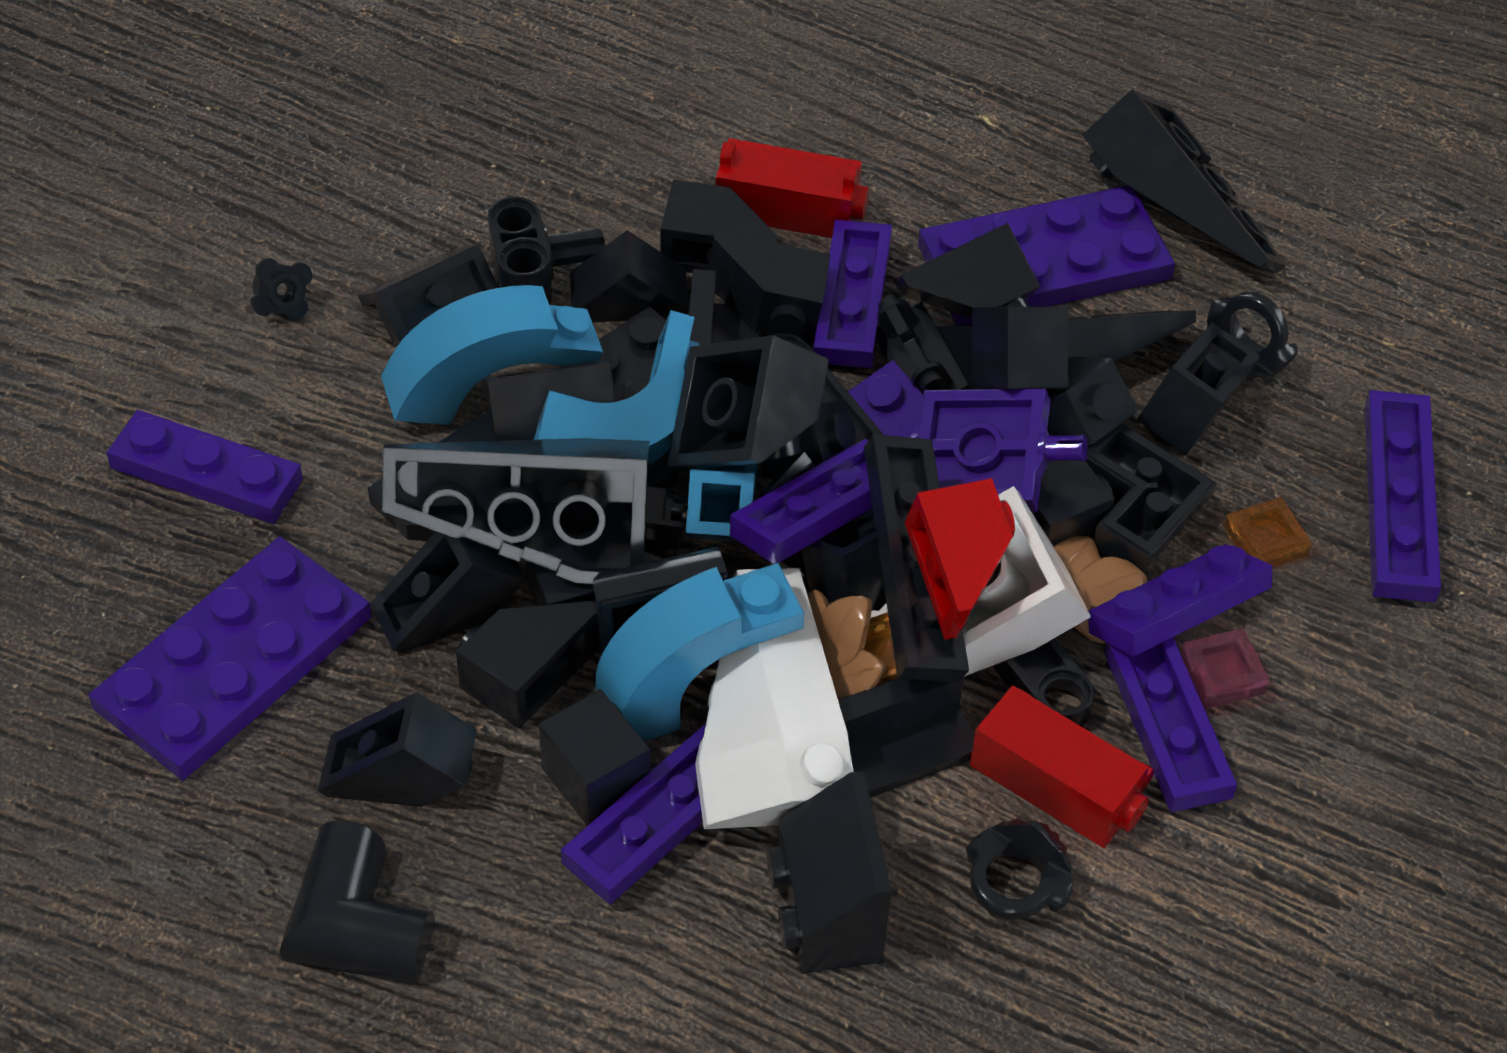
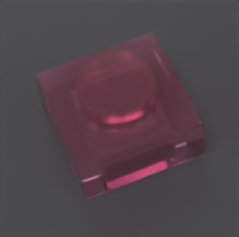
[1181,628,1269,709]

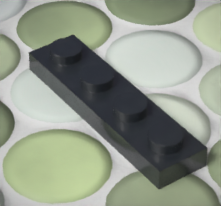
[864,434,969,682]

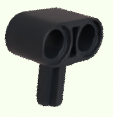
[488,196,606,304]

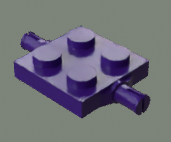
[910,388,1088,512]

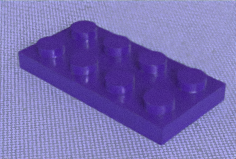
[918,185,1175,325]
[88,536,372,781]

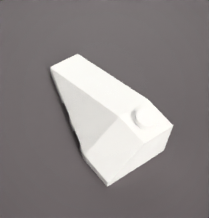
[864,486,1091,686]
[695,568,853,829]

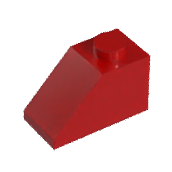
[905,478,1015,640]

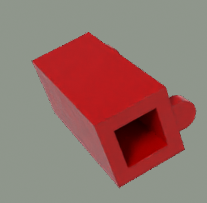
[716,138,869,238]
[970,685,1155,848]

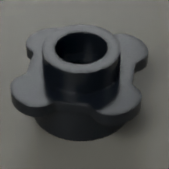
[251,258,313,320]

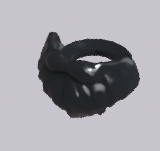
[1207,291,1298,380]
[966,818,1074,919]

